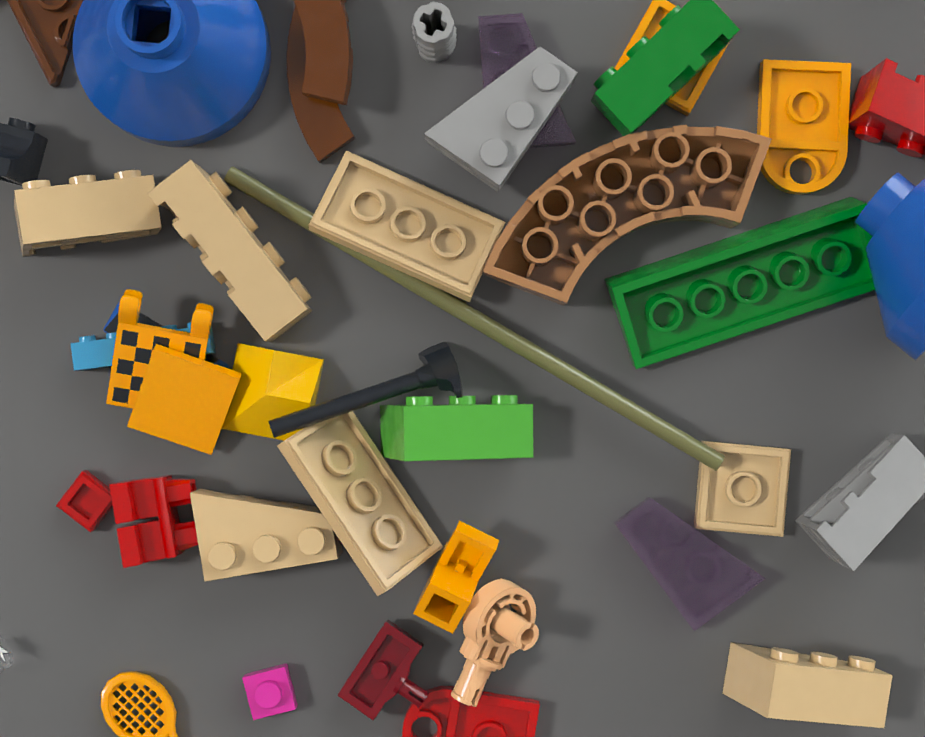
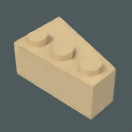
[14,170,162,257]
[190,488,343,581]
[722,642,893,728]

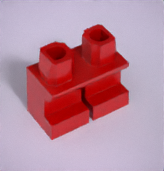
[109,475,198,568]

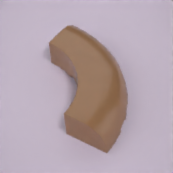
[483,125,772,306]

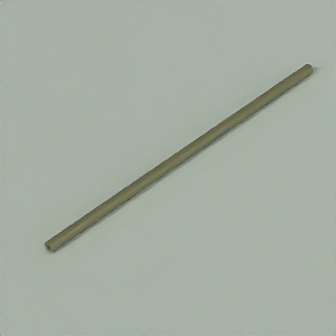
[224,166,725,471]

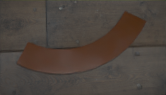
[286,0,355,163]
[293,0,353,106]

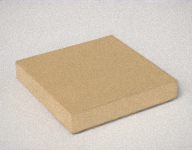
[694,441,791,537]

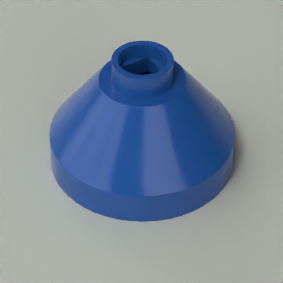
[73,0,271,147]
[855,173,925,361]

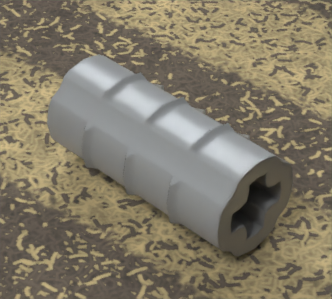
[411,2,457,64]

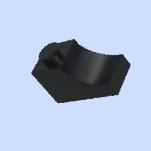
[0,117,48,186]

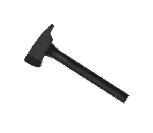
[268,342,463,438]

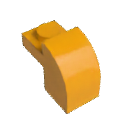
[413,520,499,634]

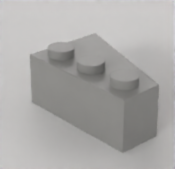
[424,46,578,192]
[795,433,925,571]

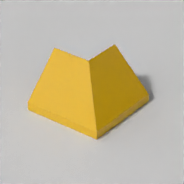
[221,343,324,441]

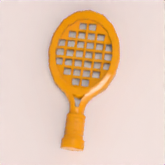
[100,671,178,737]

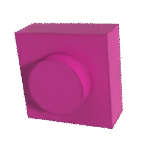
[242,663,298,720]

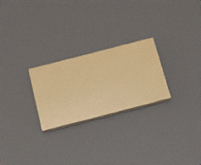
[309,151,506,302]
[277,411,443,596]

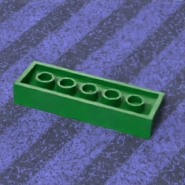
[604,197,875,369]

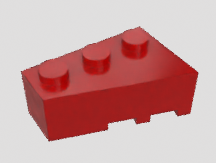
[848,58,925,157]

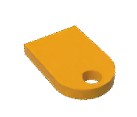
[757,59,851,195]

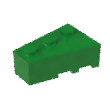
[591,0,740,136]

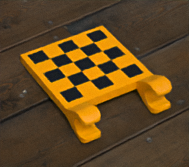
[106,289,214,409]

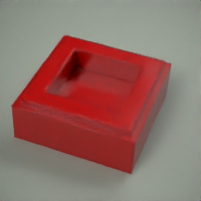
[56,470,113,532]

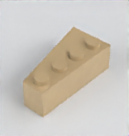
[147,160,312,342]

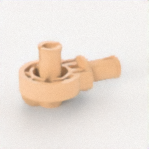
[451,578,539,707]

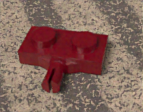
[337,620,429,721]

